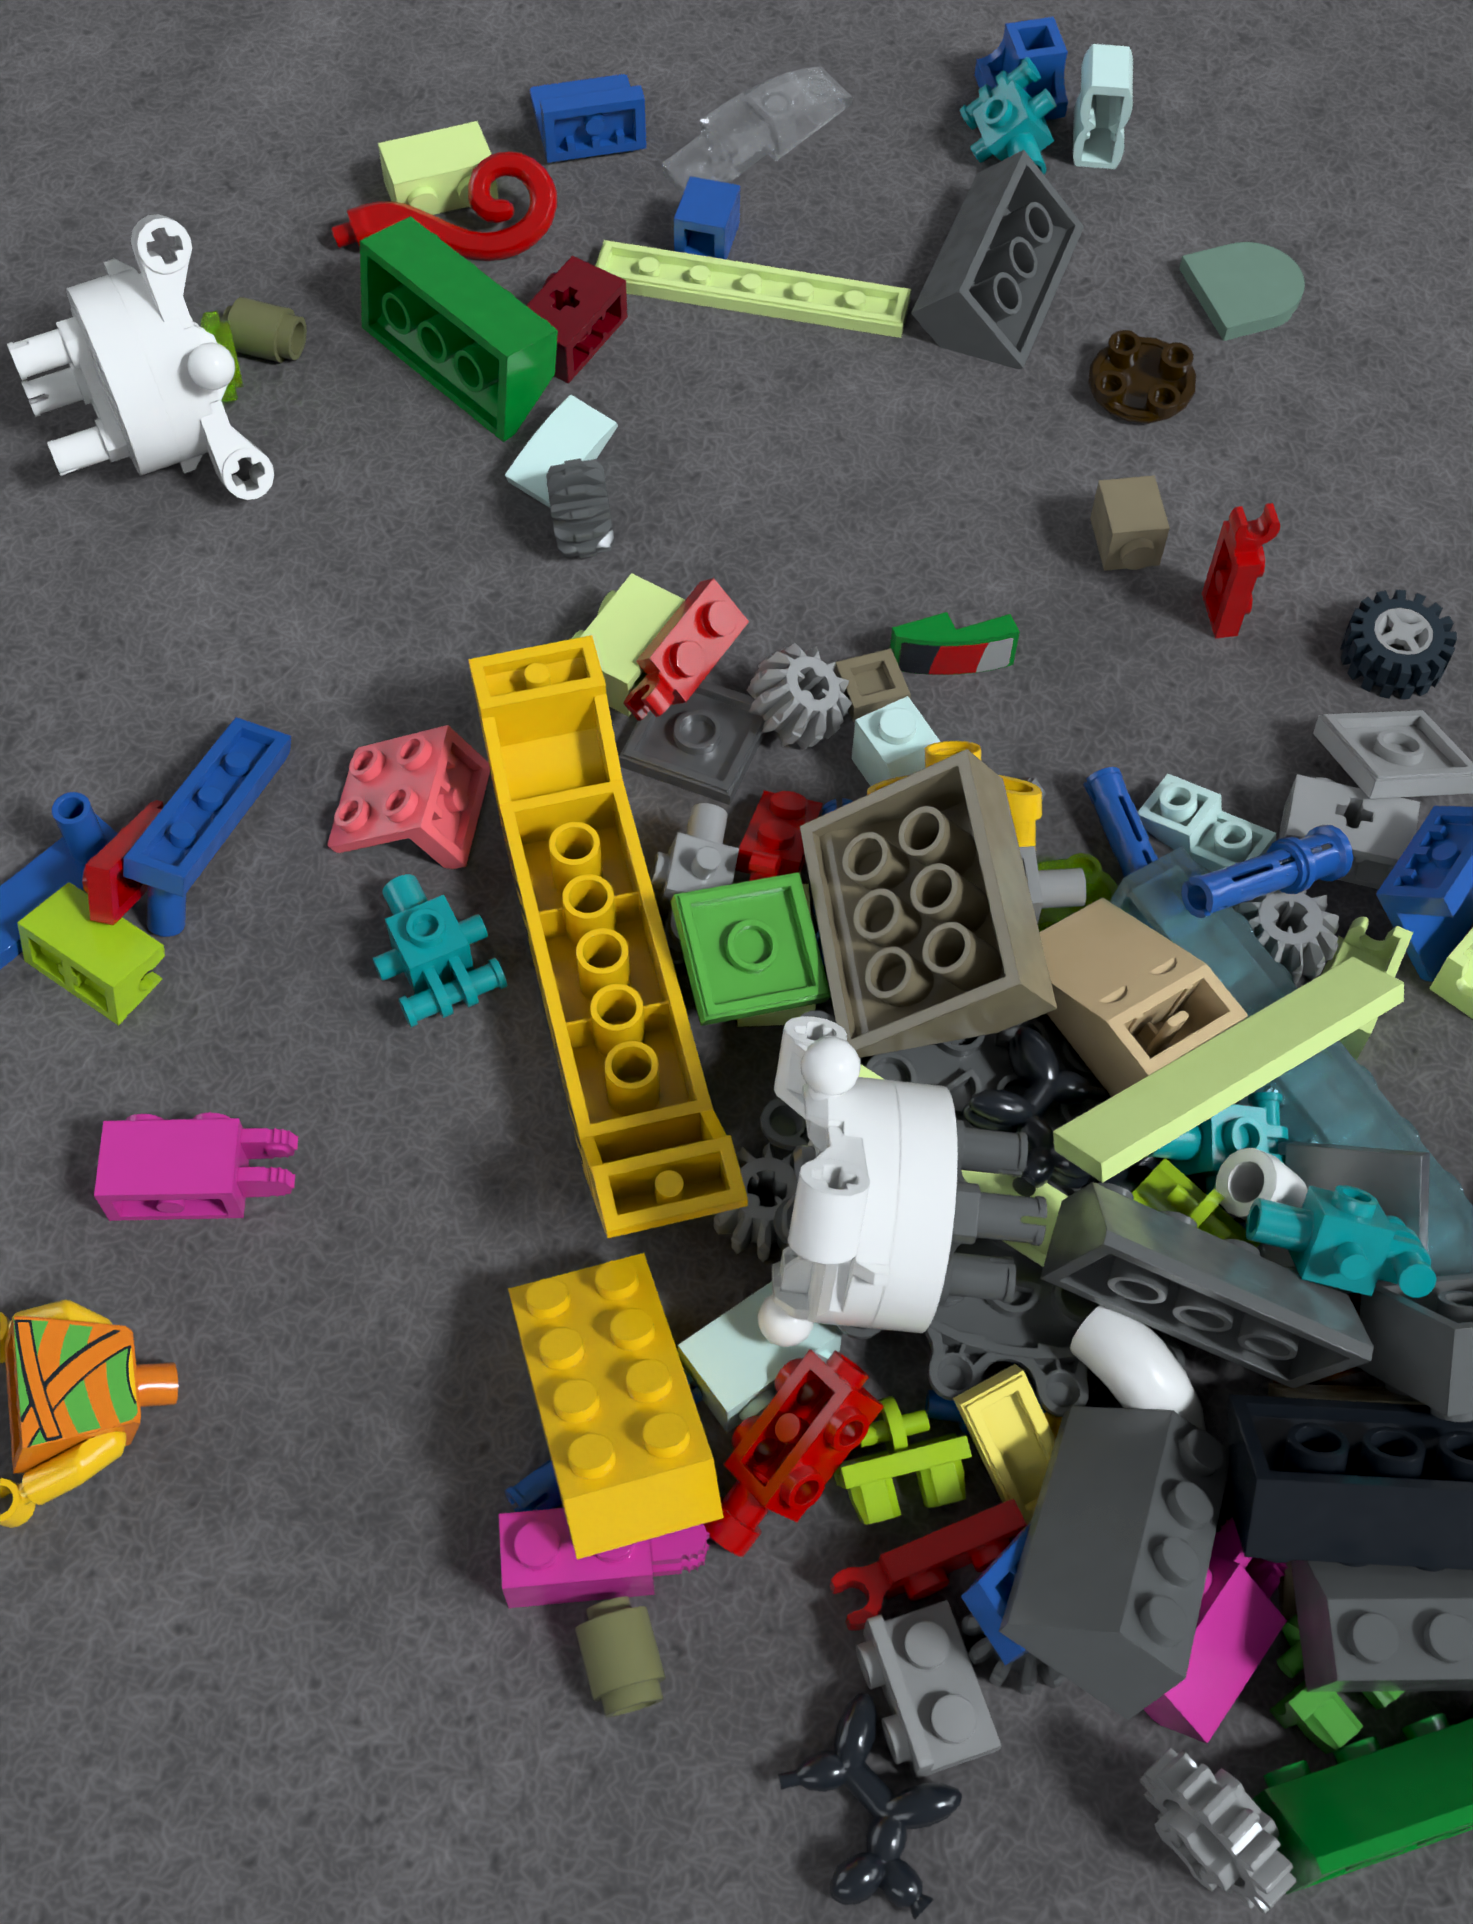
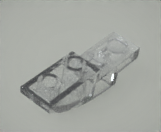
[662,66,853,195]

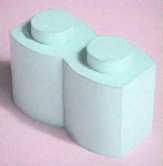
[1073,44,1133,169]

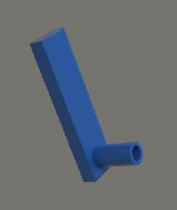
[123,717,291,937]
[0,792,118,970]

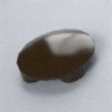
[1088,330,1196,423]

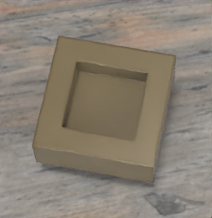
[834,648,911,722]

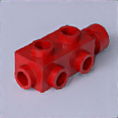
[703,1349,884,1557]

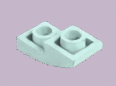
[505,395,618,507]
[1138,774,1276,872]

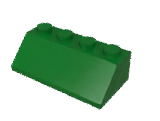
[360,216,558,442]
[1252,1704,1473,1895]

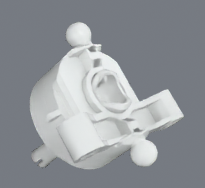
[7,214,274,500]

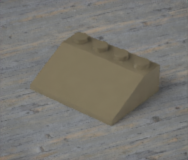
[800,749,1057,1058]

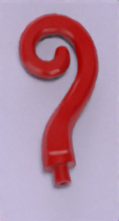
[331,152,557,261]

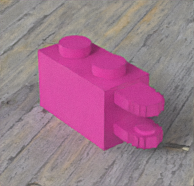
[94,1113,298,1221]
[499,1508,709,1608]
[1143,1517,1288,1743]

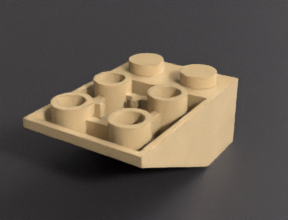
[1039,898,1248,1097]

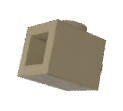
[1090,475,1170,571]

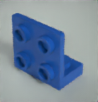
[530,74,646,163]
[1376,806,1473,982]

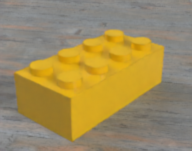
[508,1253,723,1559]

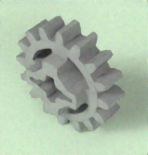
[1140,1748,1296,1913]

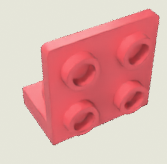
[327,725,490,869]

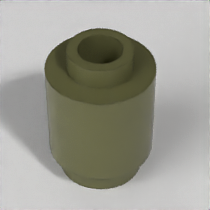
[221,297,307,363]
[575,1597,666,1718]

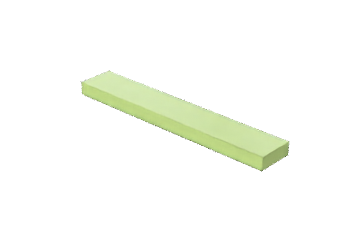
[595,240,911,338]
[1053,957,1404,1183]

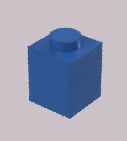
[674,176,740,260]

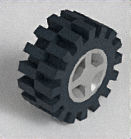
[1340,589,1457,700]

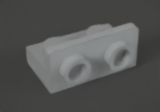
[856,1600,1002,1780]

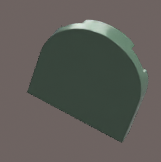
[1179,242,1305,341]

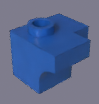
[974,17,1068,120]

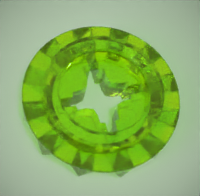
[200,310,244,402]

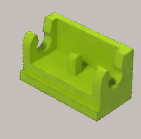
[17,882,165,1026]

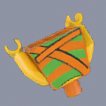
[0,1299,178,1528]

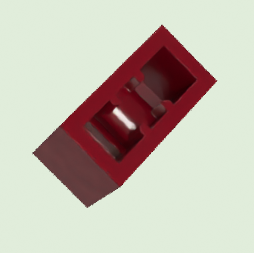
[526,255,628,384]

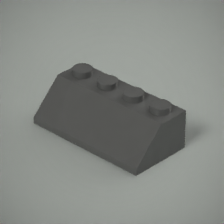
[911,150,1084,370]
[1040,1182,1374,1389]
[999,1406,1229,1720]
[1291,1560,1473,1692]

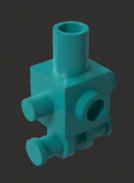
[960,57,1056,175]
[372,874,508,1028]
[1147,1092,1289,1207]
[1246,1185,1436,1298]

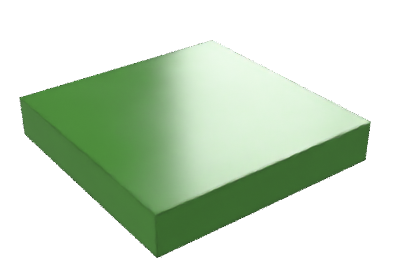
[670,872,831,1026]

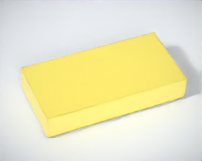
[953,1364,1056,1524]

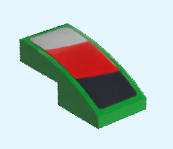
[890,612,1020,675]

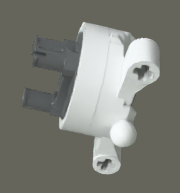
[758,1016,1047,1347]

